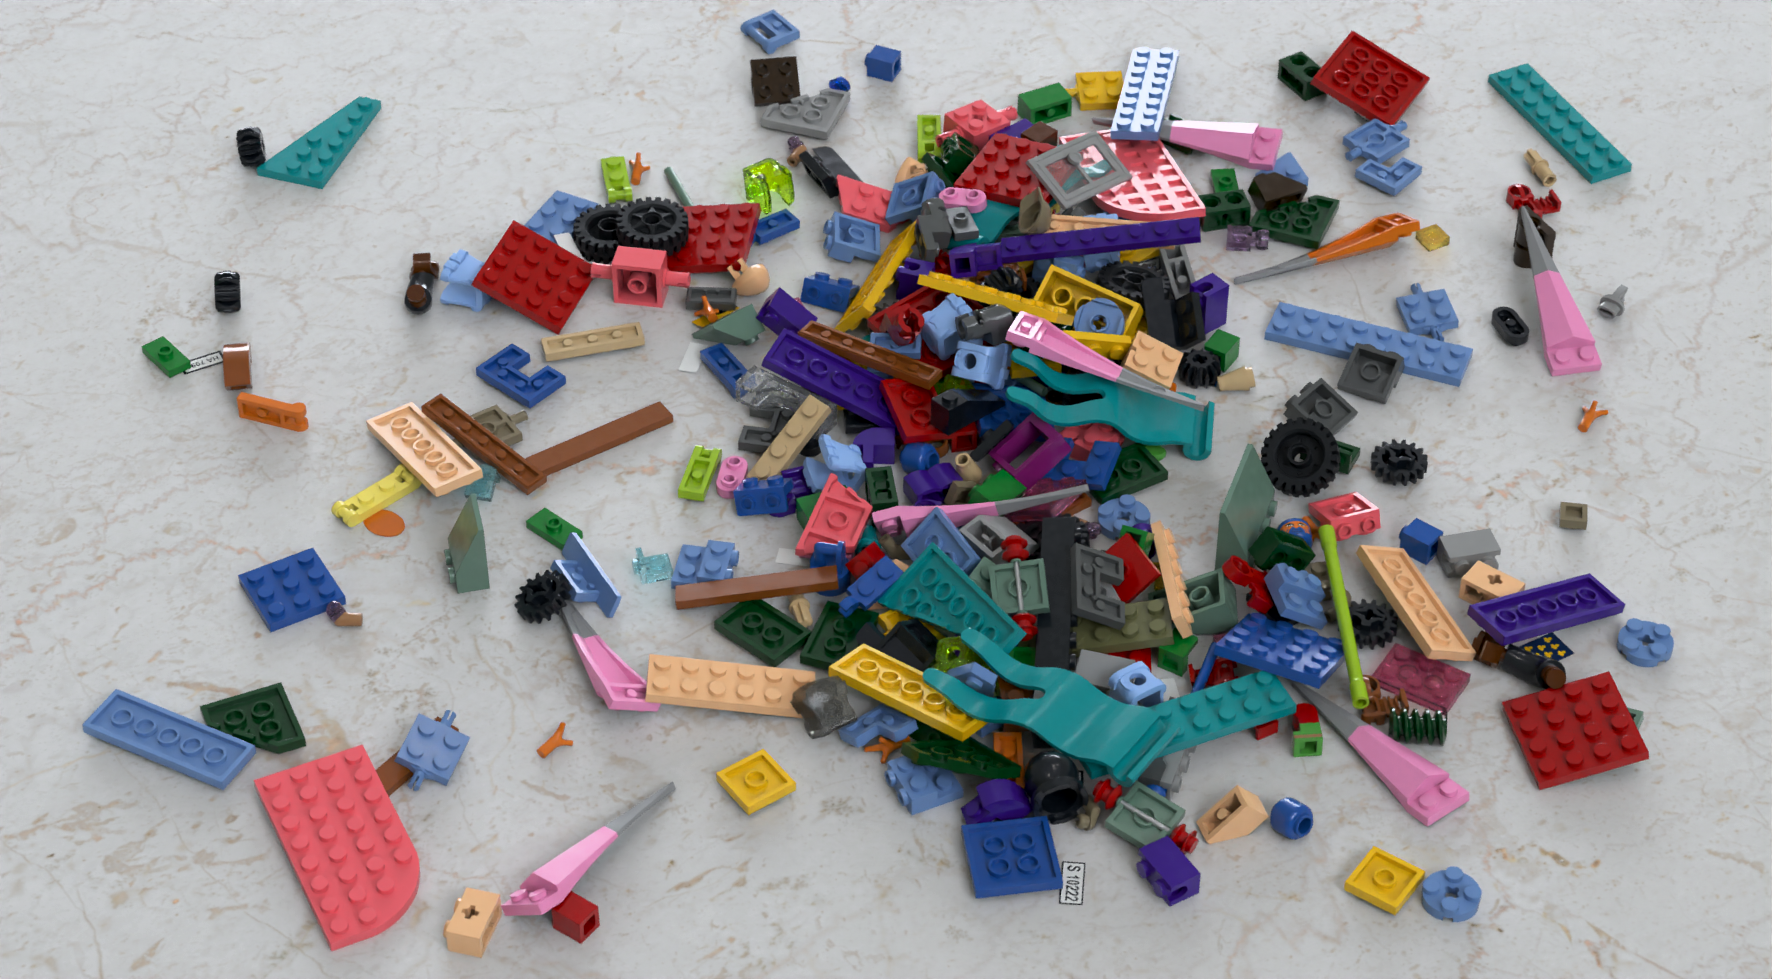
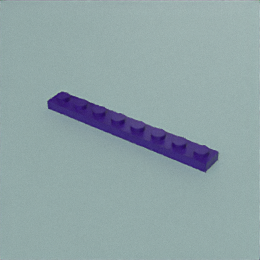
[1001,217,1201,264]

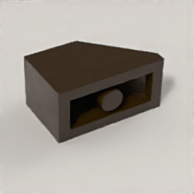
[1248,172,1308,212]

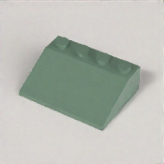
[1215,444,1278,570]

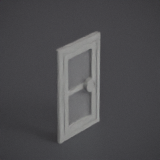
[1026,130,1133,210]

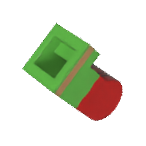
[1292,703,1323,757]

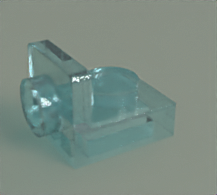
[464,464,501,502]
[632,547,673,584]

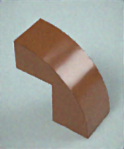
[223,342,253,391]

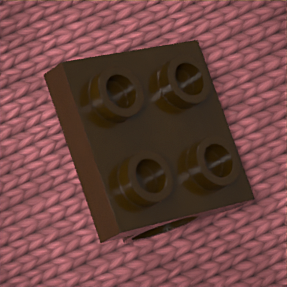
[750,56,801,107]
[1513,206,1556,268]

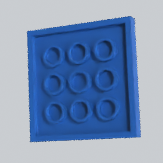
[1213,613,1345,689]

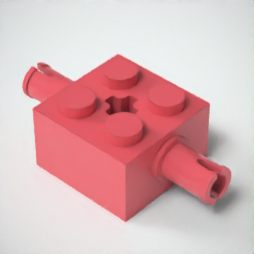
[935,99,1018,152]
[591,246,691,308]

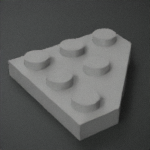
[761,88,850,140]

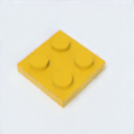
[716,748,796,815]
[1344,846,1425,916]

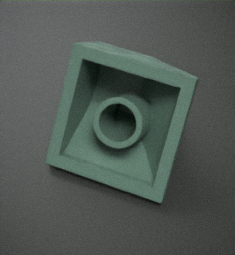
[692,304,765,346]

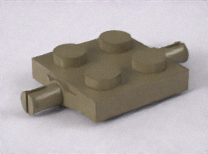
[452,404,528,460]

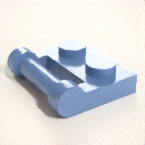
[740,9,800,54]

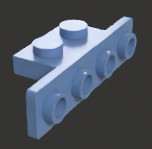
[550,532,622,618]

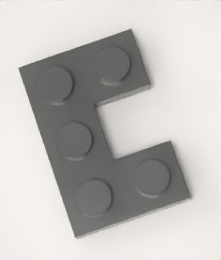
[738,392,805,453]
[1070,543,1125,630]

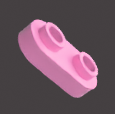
[939,187,987,213]
[716,456,748,499]

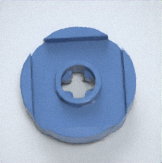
[1074,298,1125,335]
[1098,494,1150,540]
[1617,618,1674,667]
[1421,866,1482,922]

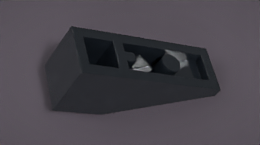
[931,389,1005,436]

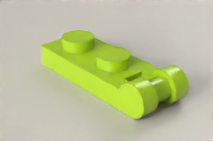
[917,115,941,163]
[601,156,633,203]
[678,445,722,502]

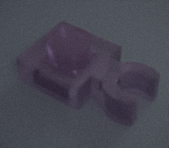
[1226,225,1269,252]

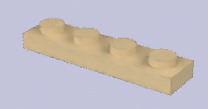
[541,322,645,362]
[747,394,832,481]

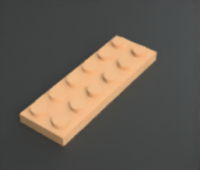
[366,402,483,497]
[1356,545,1476,661]
[645,654,815,719]

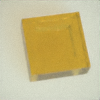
[1415,224,1450,252]

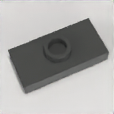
[946,206,979,241]
[685,287,737,311]

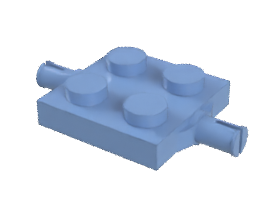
[1343,118,1410,164]
[1396,283,1458,341]
[394,710,470,791]

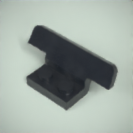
[798,146,863,199]
[1141,277,1206,350]
[856,619,953,672]

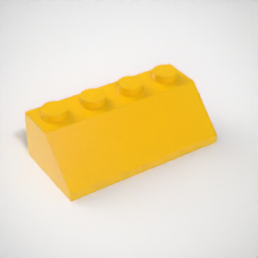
[1034,264,1144,337]

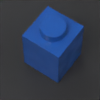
[864,45,901,82]
[1399,518,1443,565]

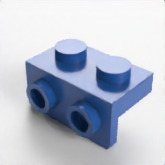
[800,272,860,313]
[733,475,794,516]

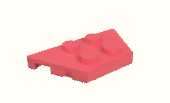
[836,175,909,233]
[795,473,873,556]

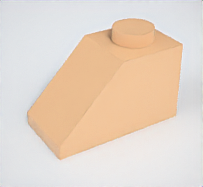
[1196,785,1269,844]

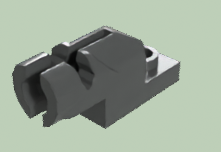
[914,198,952,262]
[955,304,1018,346]

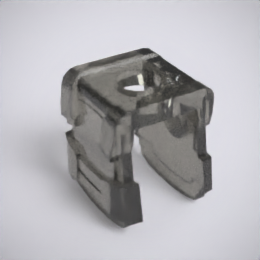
[790,676,858,739]

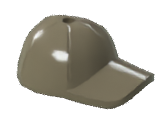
[1018,186,1052,235]

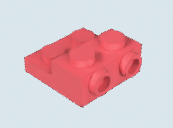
[1060,423,1125,461]
[1308,492,1381,541]

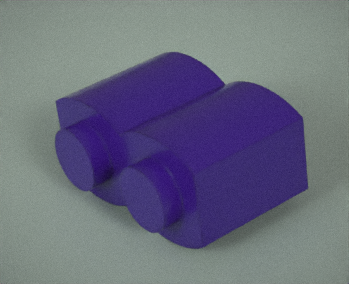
[903,463,964,506]

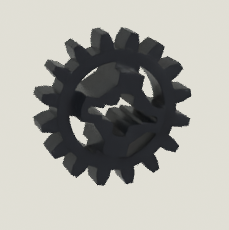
[1370,439,1428,486]
[514,570,572,624]
[1338,599,1398,650]

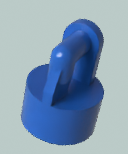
[810,541,851,597]

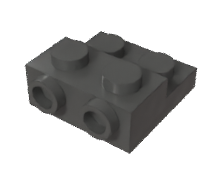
[1337,343,1405,404]
[1284,378,1358,436]

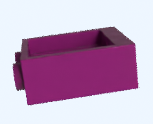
[988,412,1073,492]

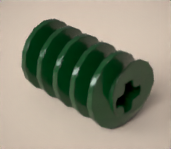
[1388,707,1447,746]

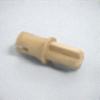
[1524,148,1557,187]
[787,594,813,628]

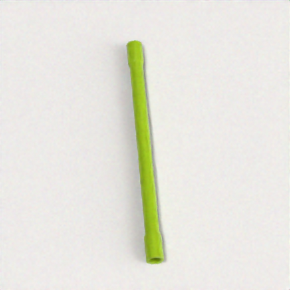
[1318,524,1369,709]

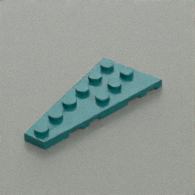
[257,96,382,189]
[877,542,1027,654]

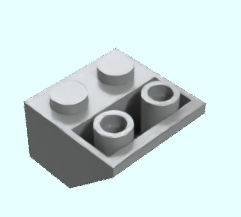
[959,515,1039,565]

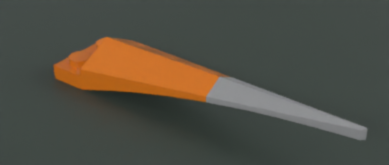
[1234,212,1420,285]

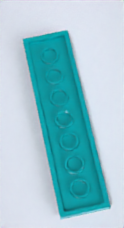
[1488,63,1632,184]
[1079,671,1297,780]

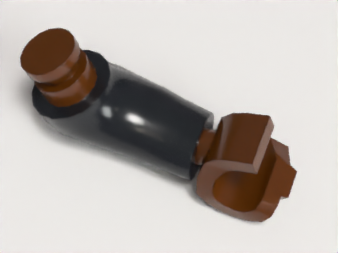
[404,253,440,314]
[1472,630,1566,689]

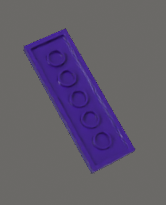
[761,328,900,436]
[1467,573,1625,646]

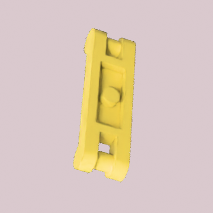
[331,464,422,527]

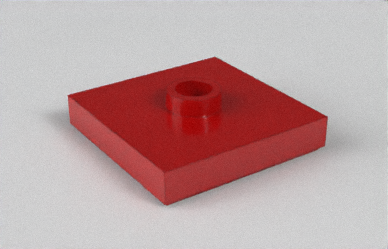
[1105,533,1162,604]

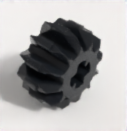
[236,127,266,167]
[979,266,1023,306]
[214,271,241,313]
[1178,348,1221,389]

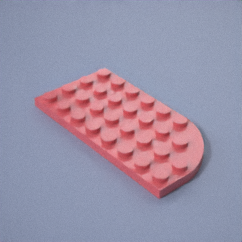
[1059,129,1206,222]
[254,744,420,951]

